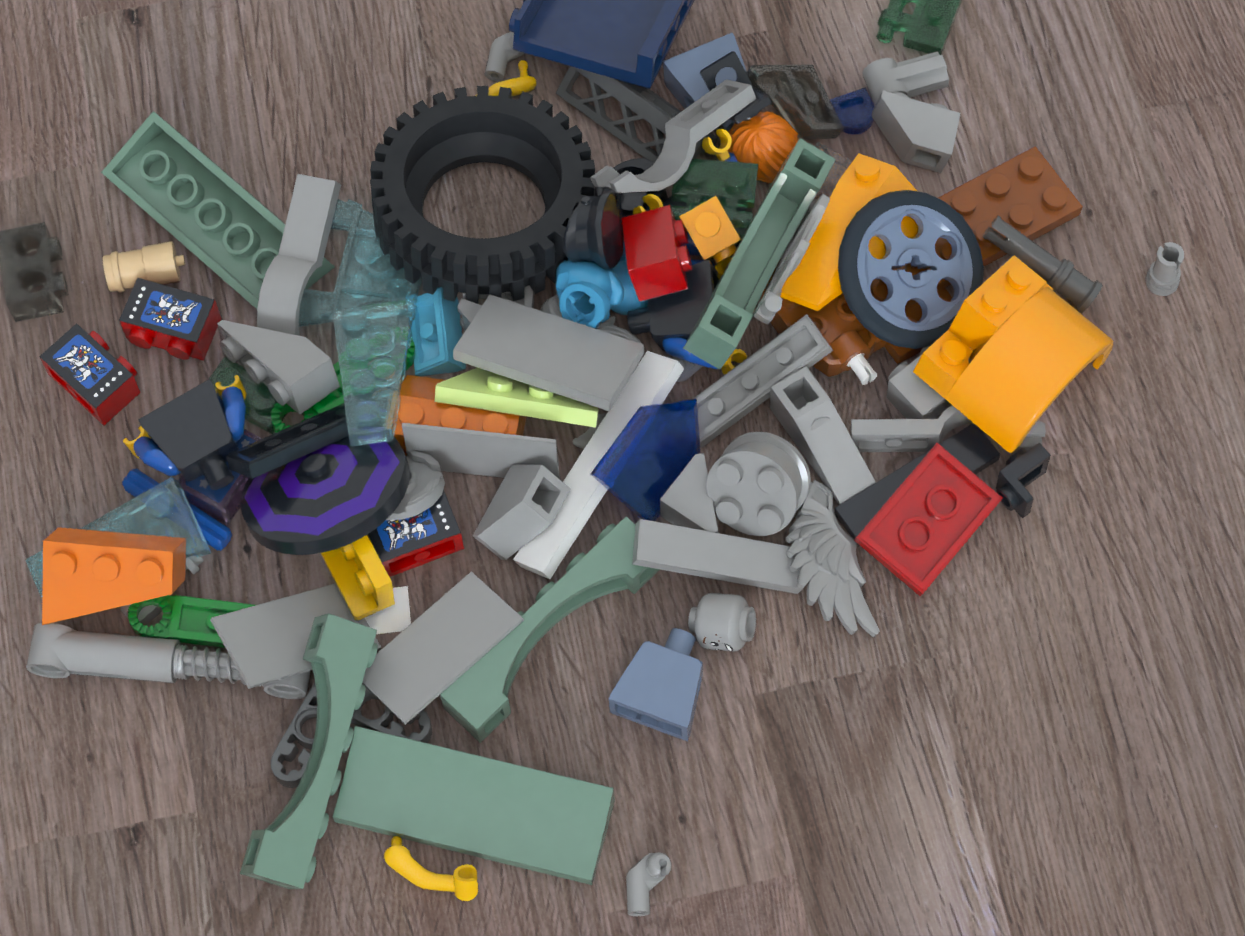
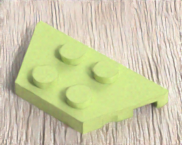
[434,367,599,428]

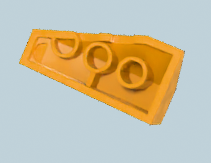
[780,153,918,311]

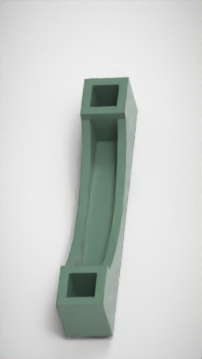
[683,138,836,370]
[440,517,660,743]
[240,613,378,889]

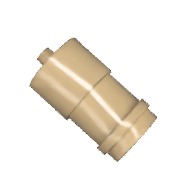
[103,241,185,293]

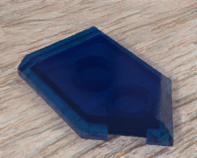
[590,399,700,521]

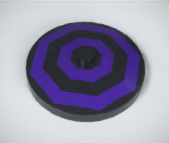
[241,425,410,555]

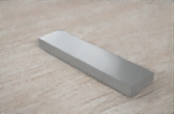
[671,314,833,451]
[632,519,803,594]

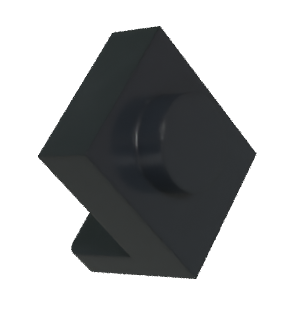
[996,443,1051,518]

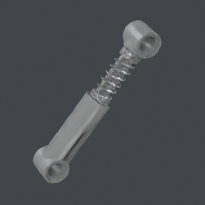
[26,623,310,699]

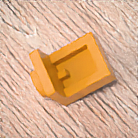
[679,196,742,264]

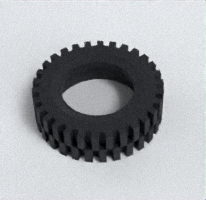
[370,86,595,304]

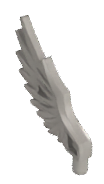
[786,480,880,637]

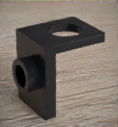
[700,51,772,124]

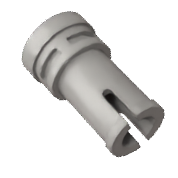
[1146,242,1184,296]

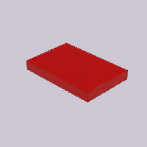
[854,443,1003,596]

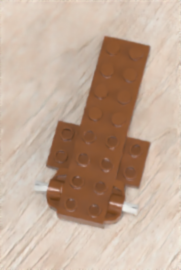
[760,146,1083,385]

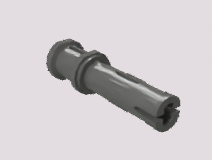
[982,215,1103,314]

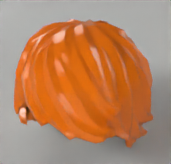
[727,111,799,184]

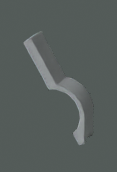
[590,79,756,193]
[257,174,341,336]
[850,405,1046,452]

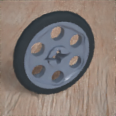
[838,190,984,349]

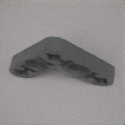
[271,683,432,788]

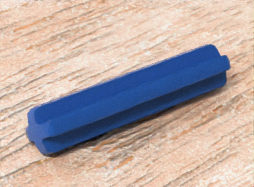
[122,469,233,551]

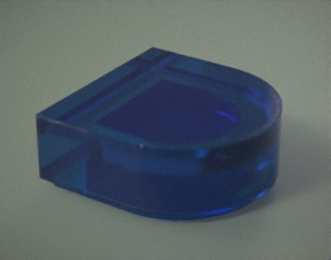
[828,87,874,135]

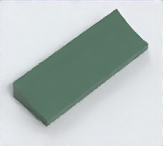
[101,111,335,309]
[332,726,615,885]

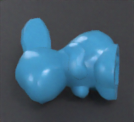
[556,242,648,329]

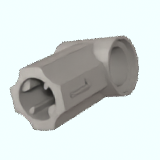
[862,51,949,105]

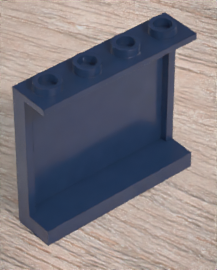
[509,0,695,89]

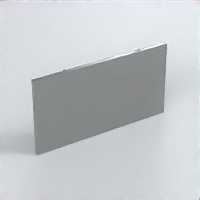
[402,423,560,479]
[362,571,524,725]
[211,583,382,689]

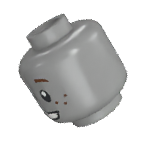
[688,593,756,652]

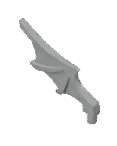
[753,194,830,324]

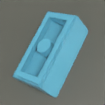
[407,287,466,376]

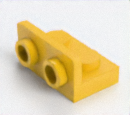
[321,535,395,620]

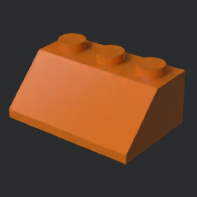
[387,375,527,456]

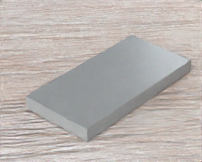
[453,294,644,411]

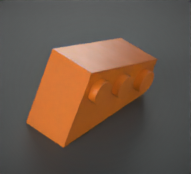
[42,527,186,625]

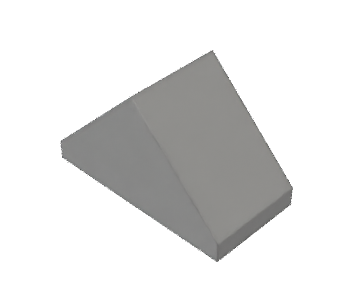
[660,453,718,533]

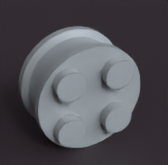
[706,432,811,536]

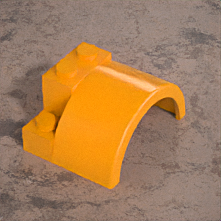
[913,255,1113,453]

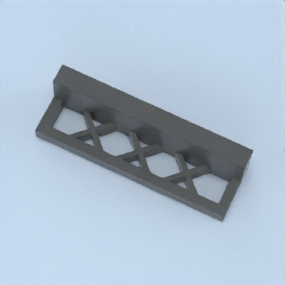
[556,66,719,182]

